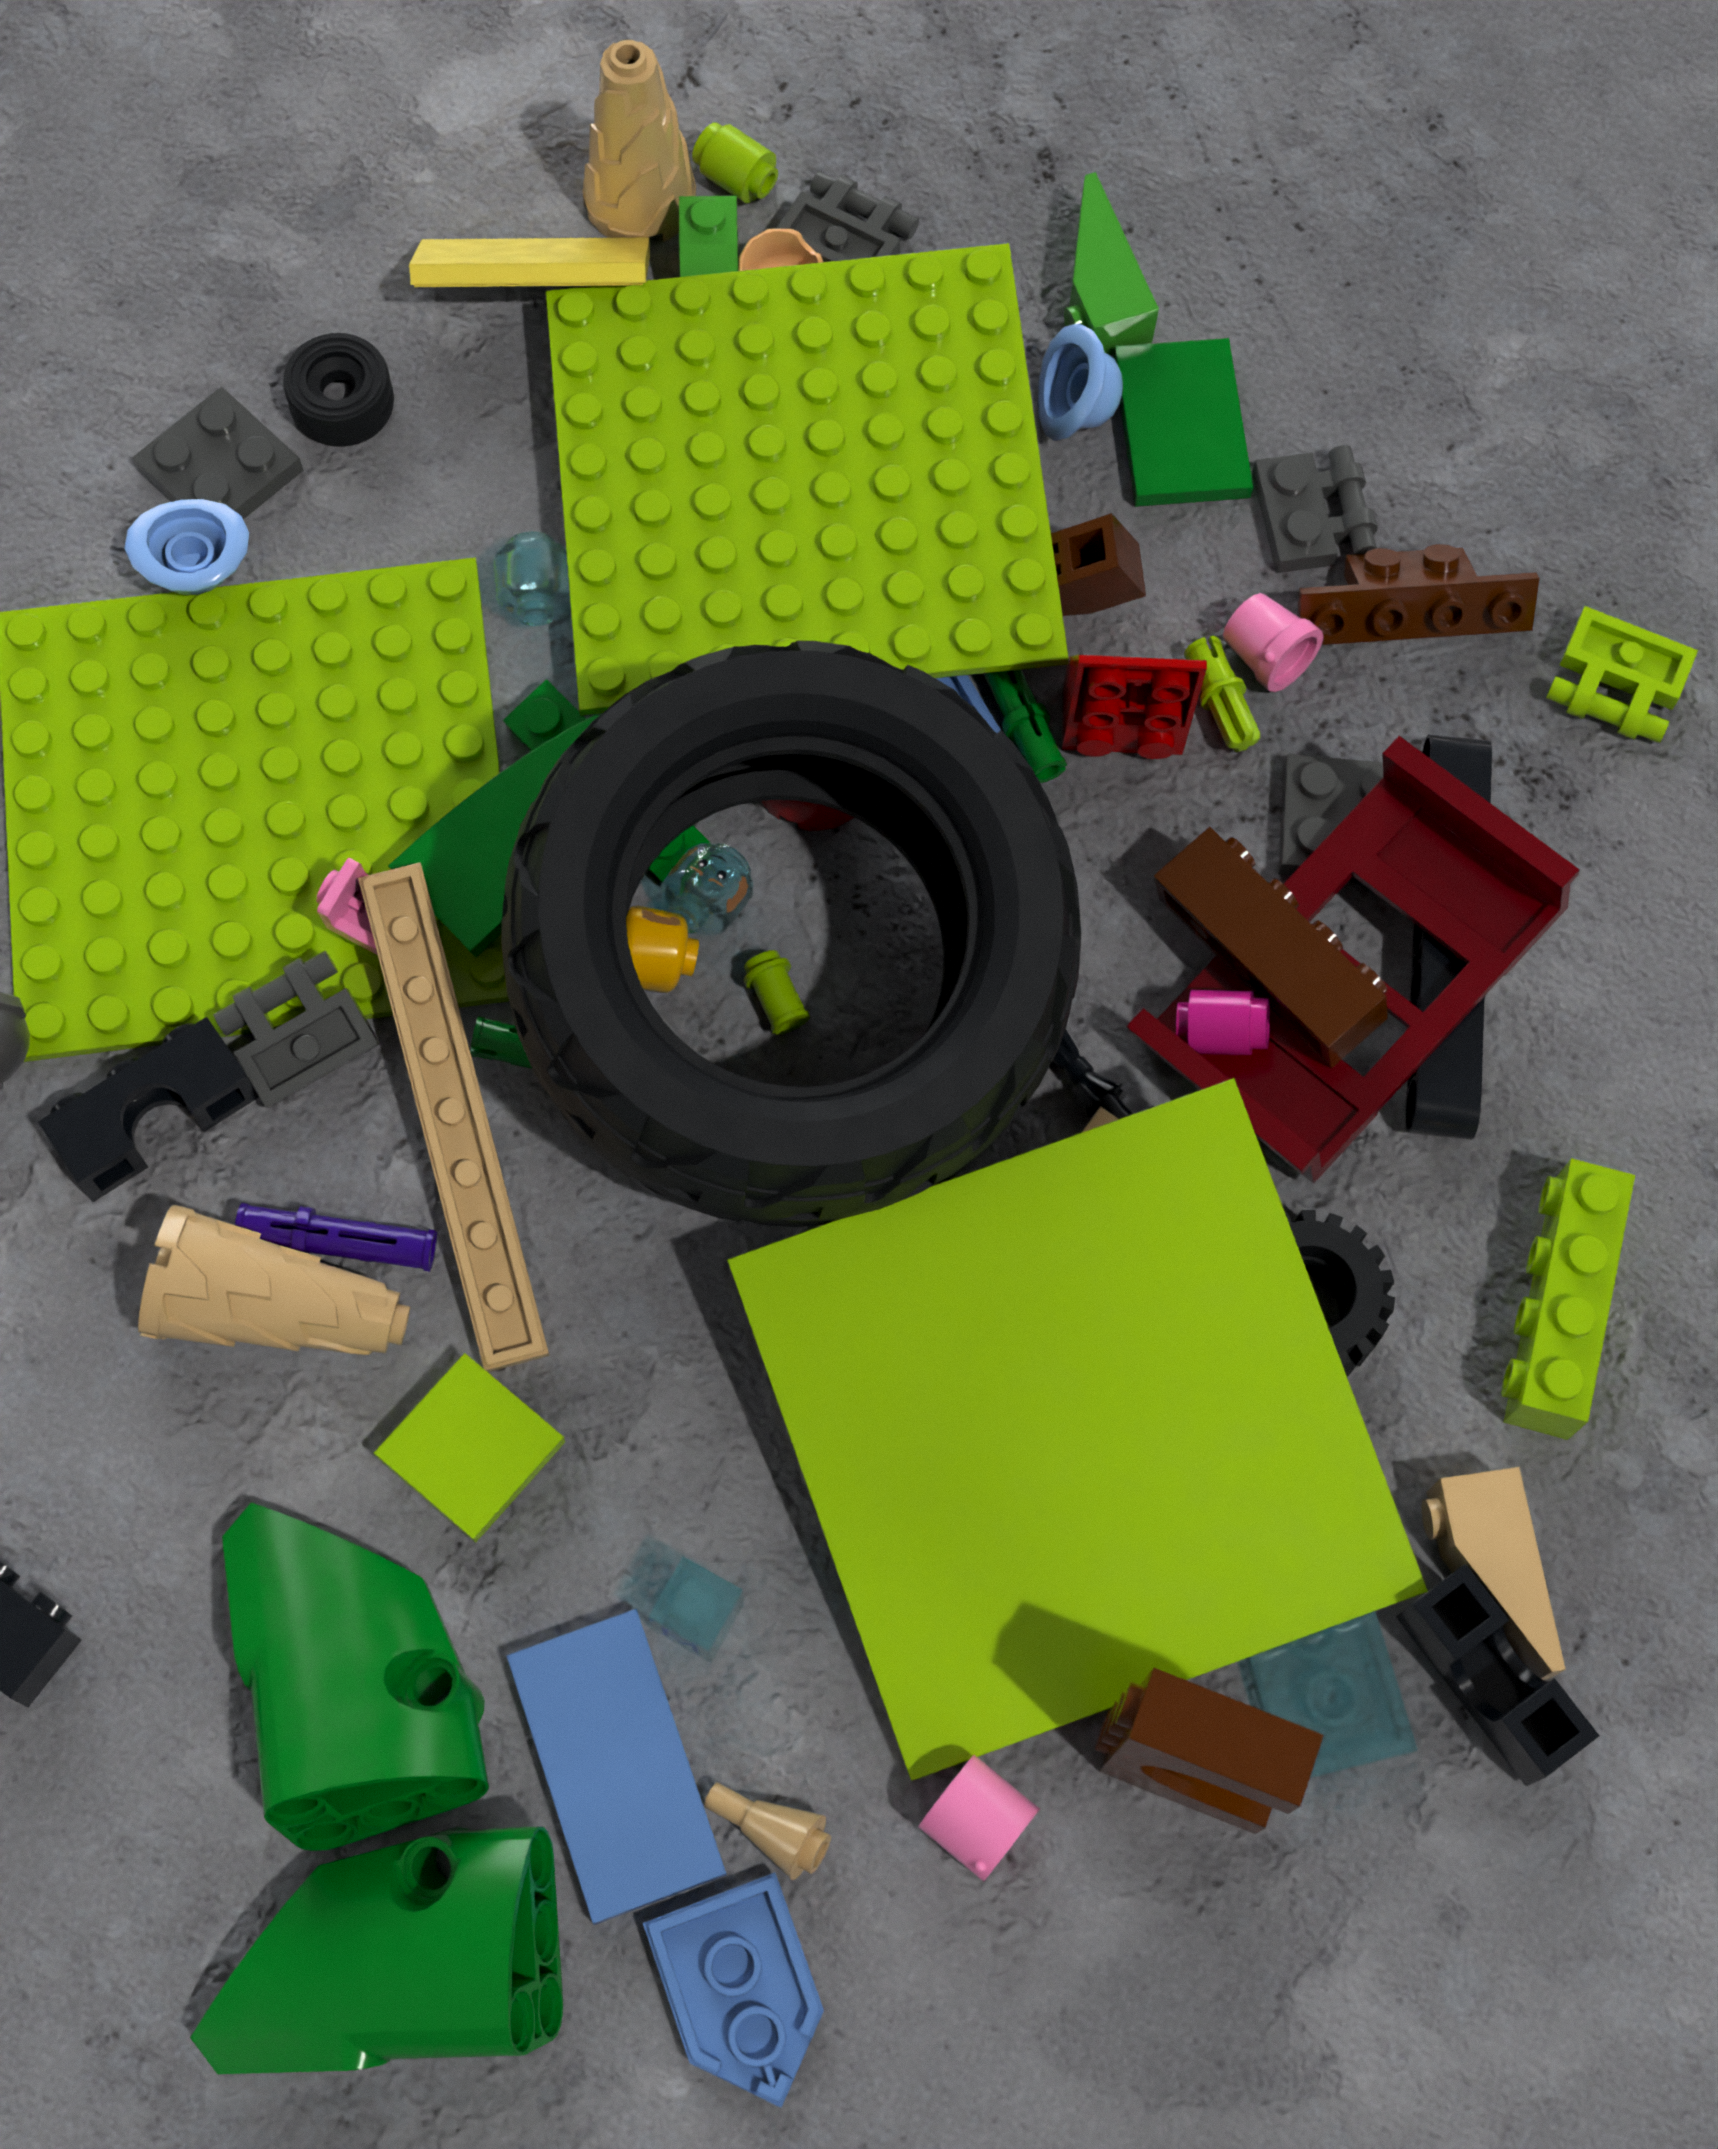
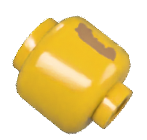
[626,905,699,993]

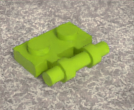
[1546,606,1698,743]

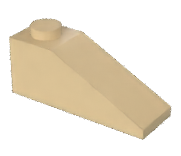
[1421,1467,1566,1680]

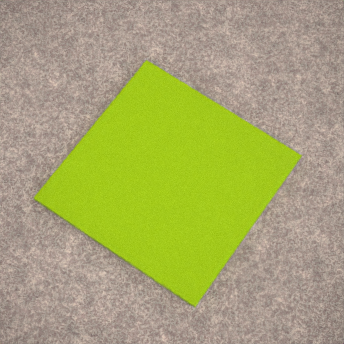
[546,243,1069,715]
[0,557,509,1062]
[727,1078,1428,1781]

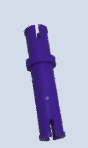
[235,1203,437,1272]

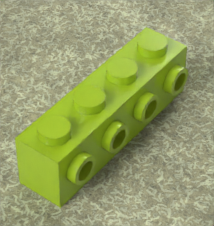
[1501,1158,1635,1440]

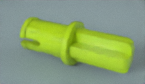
[1184,636,1260,752]

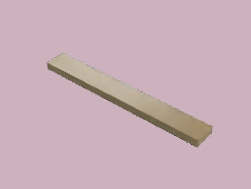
[358,862,550,1372]

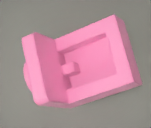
[316,858,378,955]

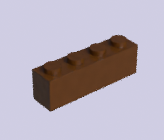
[1154,827,1388,1069]

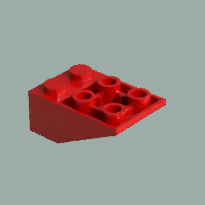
[1062,655,1207,759]

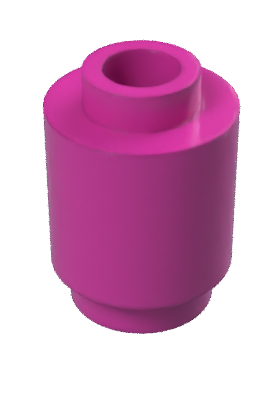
[1176,990,1270,1055]

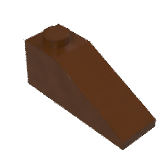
[1051,513,1146,616]

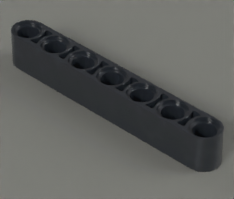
[1406,734,1492,1140]

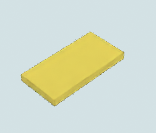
[409,237,650,287]

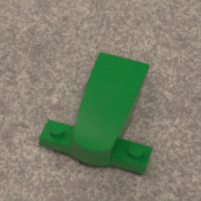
[388,679,714,958]

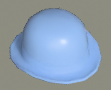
[1038,323,1123,441]
[124,499,249,595]

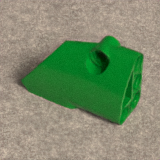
[222,1502,489,1851]
[190,1826,563,2074]

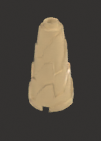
[583,40,696,242]
[138,1205,411,1355]

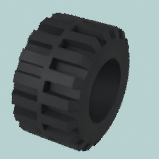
[1285,1210,1395,1377]

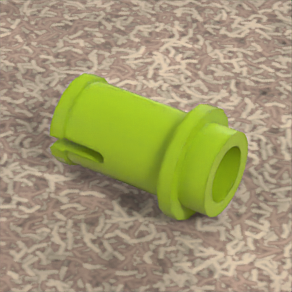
[743,950,810,1035]

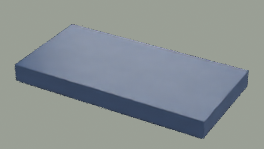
[506,1609,727,1925]

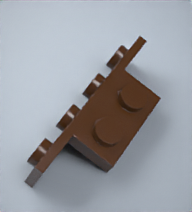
[1297,544,1540,645]

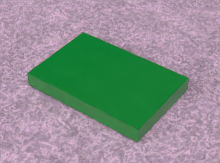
[1113,338,1253,507]

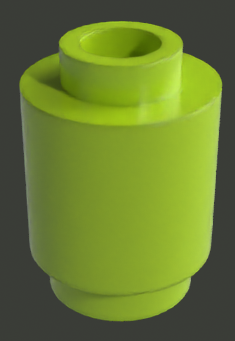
[692,122,778,203]

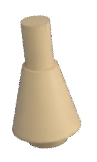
[704,1782,831,1880]

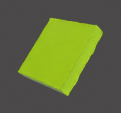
[374,1353,566,1543]

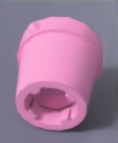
[1223,593,1324,693]

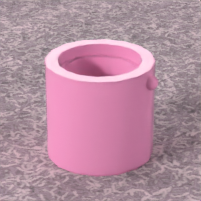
[918,1755,1040,1882]

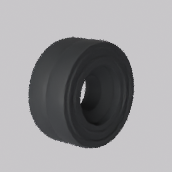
[283,333,394,447]

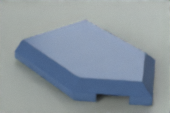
[643,1872,824,2108]

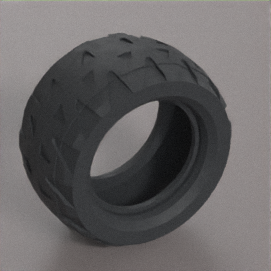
[501,641,1081,1227]

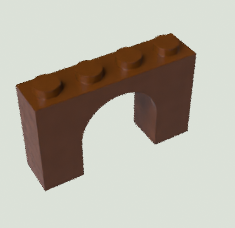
[1094,1668,1324,1834]

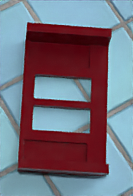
[1126,736,1580,1184]

